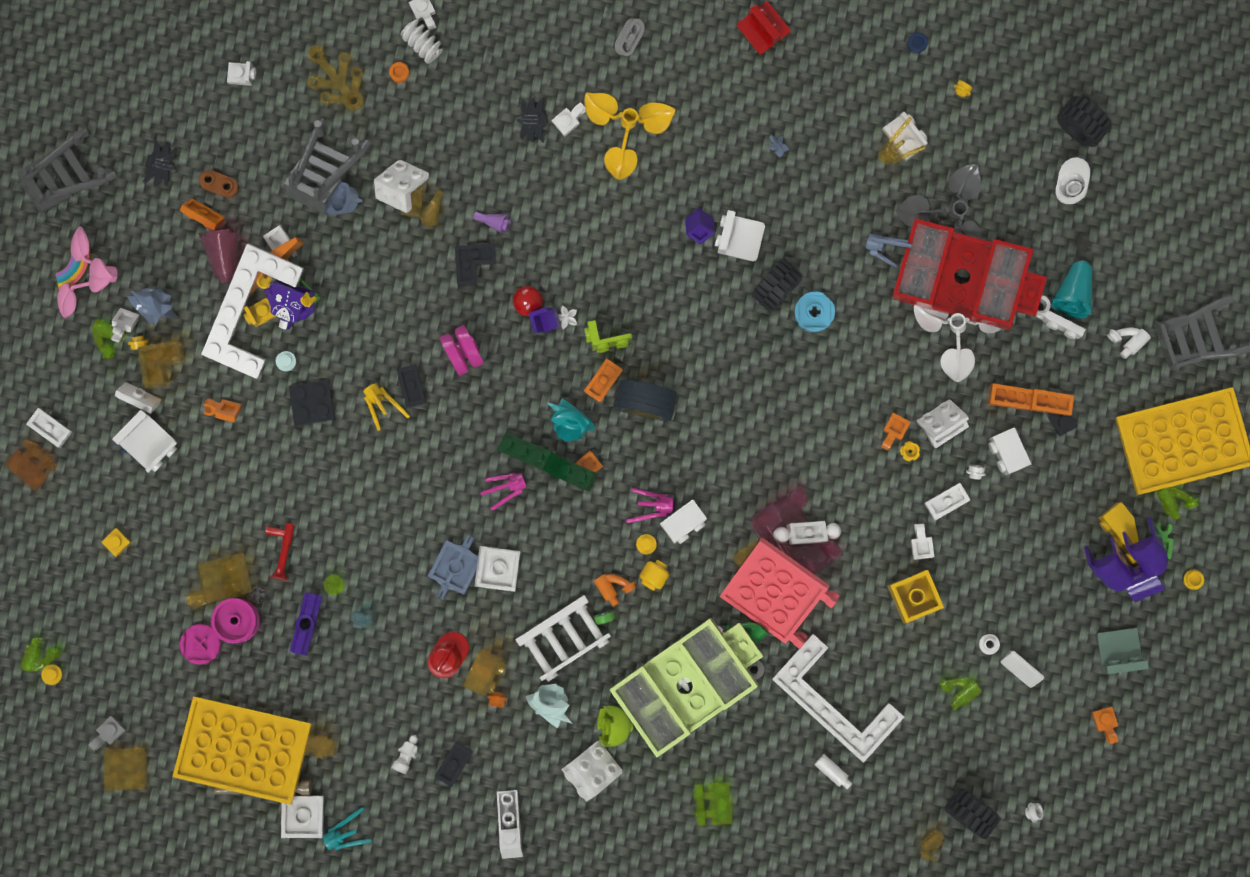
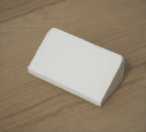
[1000,651,1044,688]

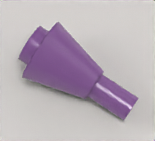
[473,212,511,234]

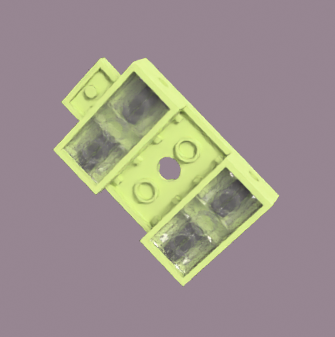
[610,618,763,757]

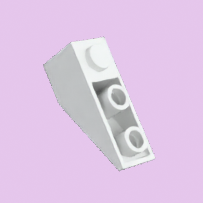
[497,790,523,859]

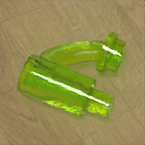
[92,319,126,360]
[1157,487,1199,521]
[20,638,61,672]
[939,679,982,710]

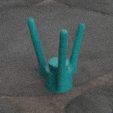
[323,807,372,850]

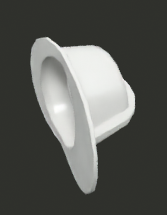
[1056,157,1090,204]

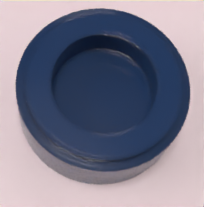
[907,33,928,54]

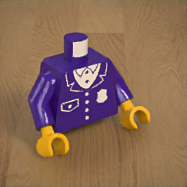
[257,274,317,330]

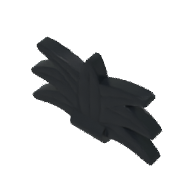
[517,97,547,143]
[143,139,177,186]

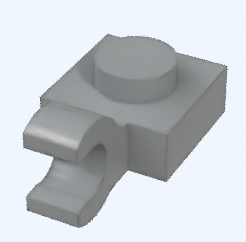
[89,716,126,751]

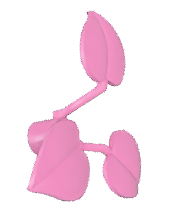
[57,226,117,319]

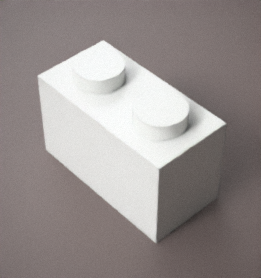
[988,427,1031,475]
[660,500,707,544]

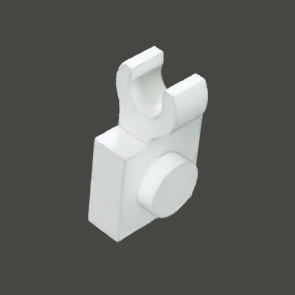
[409,0,436,31]
[551,102,586,137]
[111,308,139,342]
[911,524,934,560]

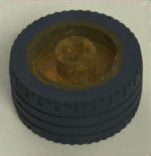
[613,379,677,421]

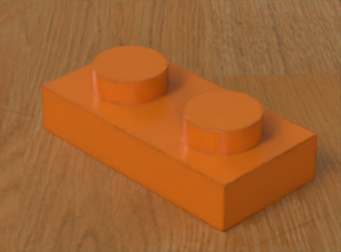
[180,198,225,231]
[584,358,623,403]

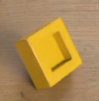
[101,528,132,557]

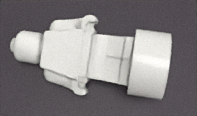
[391,735,418,775]

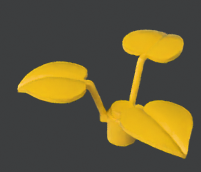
[584,92,675,180]

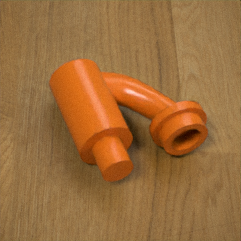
[593,574,637,607]

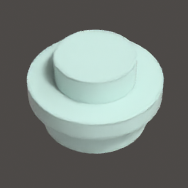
[276,351,296,371]

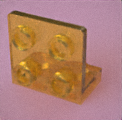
[197,553,252,603]

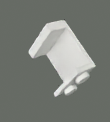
[112,410,178,473]

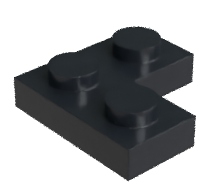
[455,243,496,287]

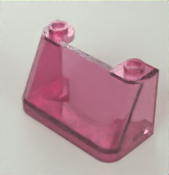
[751,486,844,574]

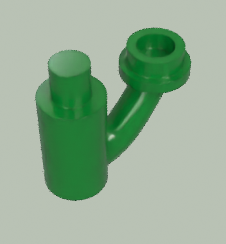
[725,622,768,645]

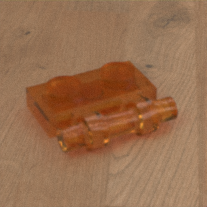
[4,439,57,491]

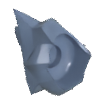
[127,287,178,325]

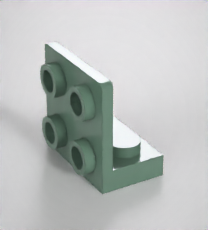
[1097,628,1149,674]

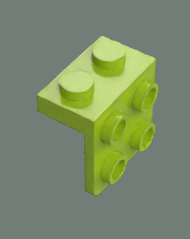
[584,320,632,353]

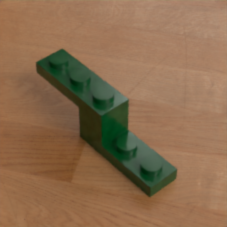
[497,432,598,492]

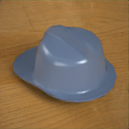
[326,182,362,215]

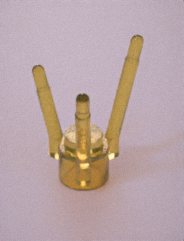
[878,117,926,165]

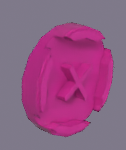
[180,624,222,665]

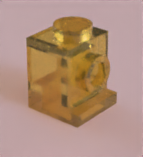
[303,733,337,759]

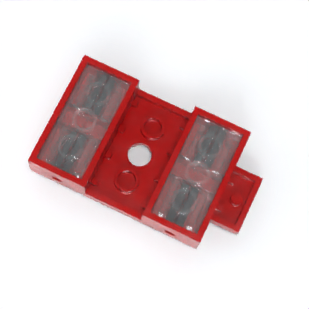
[893,219,1047,331]

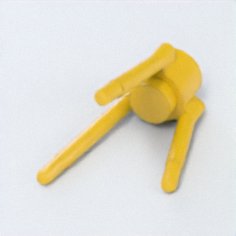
[363,383,410,431]

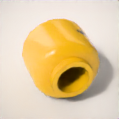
[639,560,670,591]

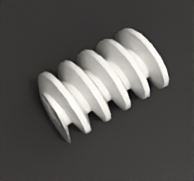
[400,19,443,64]

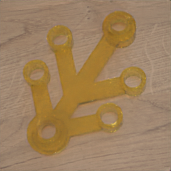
[307,46,364,111]

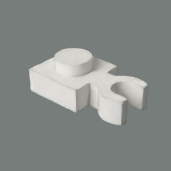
[263,225,297,261]

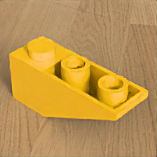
[1098,502,1139,566]

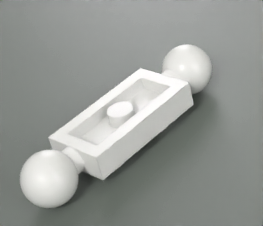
[773,521,841,545]

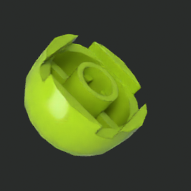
[597,706,633,747]

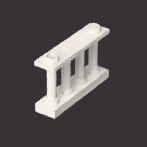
[515,595,611,682]

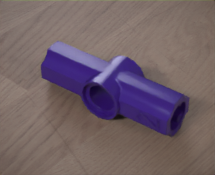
[290,592,323,656]

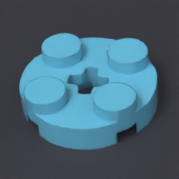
[794,292,835,332]

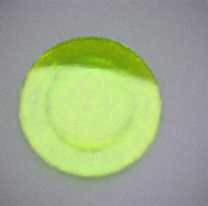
[324,575,344,595]

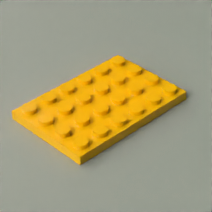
[1115,387,1250,496]
[172,696,312,805]

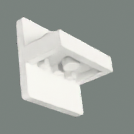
[917,400,969,449]

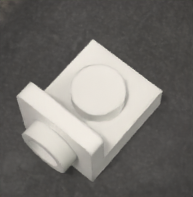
[227,61,256,86]

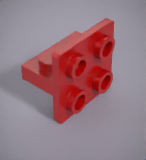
[737,1,791,55]

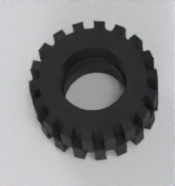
[1056,96,1112,147]
[751,259,803,313]
[944,788,1001,840]

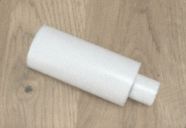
[814,754,852,789]

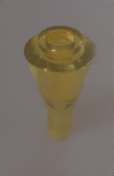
[419,190,443,227]
[185,589,224,610]

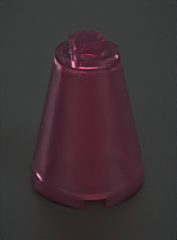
[198,228,239,283]

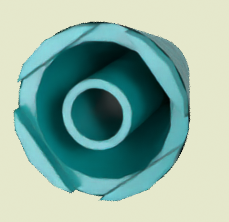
[1051,260,1092,319]

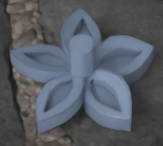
[769,135,789,157]

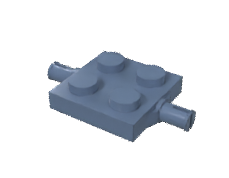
[428,535,478,600]

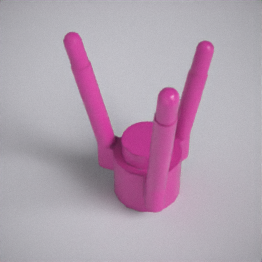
[480,472,526,510]
[626,488,673,523]

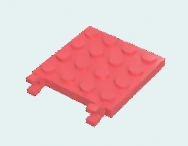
[719,538,840,649]

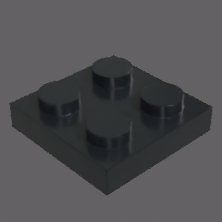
[289,380,335,426]

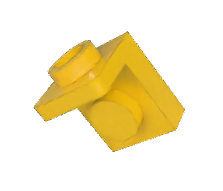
[243,298,277,328]

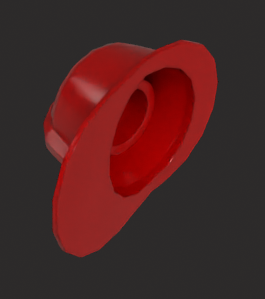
[428,632,469,678]

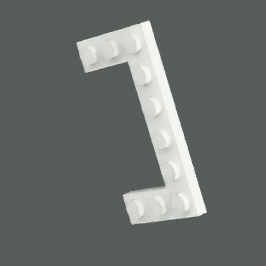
[201,243,304,379]
[772,634,904,763]

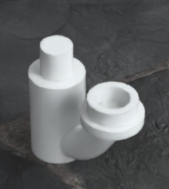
[1107,327,1151,359]

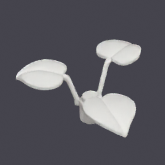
[914,305,1001,382]

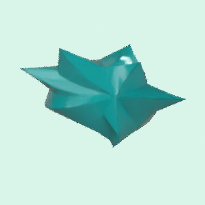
[546,398,596,442]

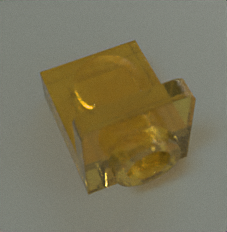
[400,185,423,217]
[918,829,945,863]

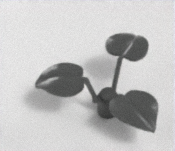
[896,164,982,239]

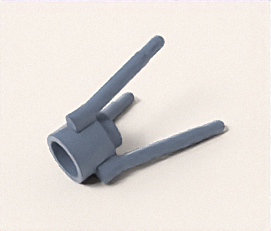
[866,234,912,268]

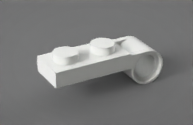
[1036,296,1086,340]

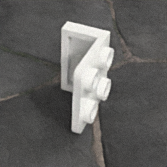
[374,160,429,213]
[715,210,765,262]
[561,741,622,802]

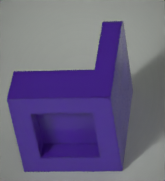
[685,208,715,245]
[529,307,561,333]

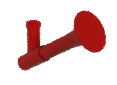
[266,523,295,581]

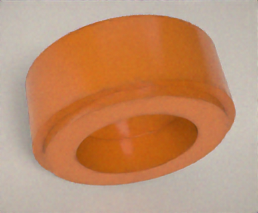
[389,62,410,83]

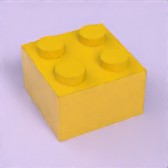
[888,570,944,623]

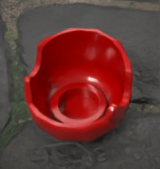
[512,286,543,317]

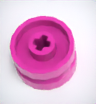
[439,325,484,377]
[211,598,261,643]

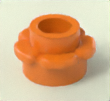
[487,692,507,708]

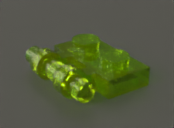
[693,782,733,826]

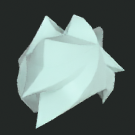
[526,684,573,728]

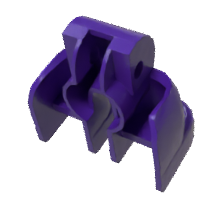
[1084,517,1168,603]

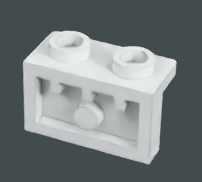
[882,112,927,161]

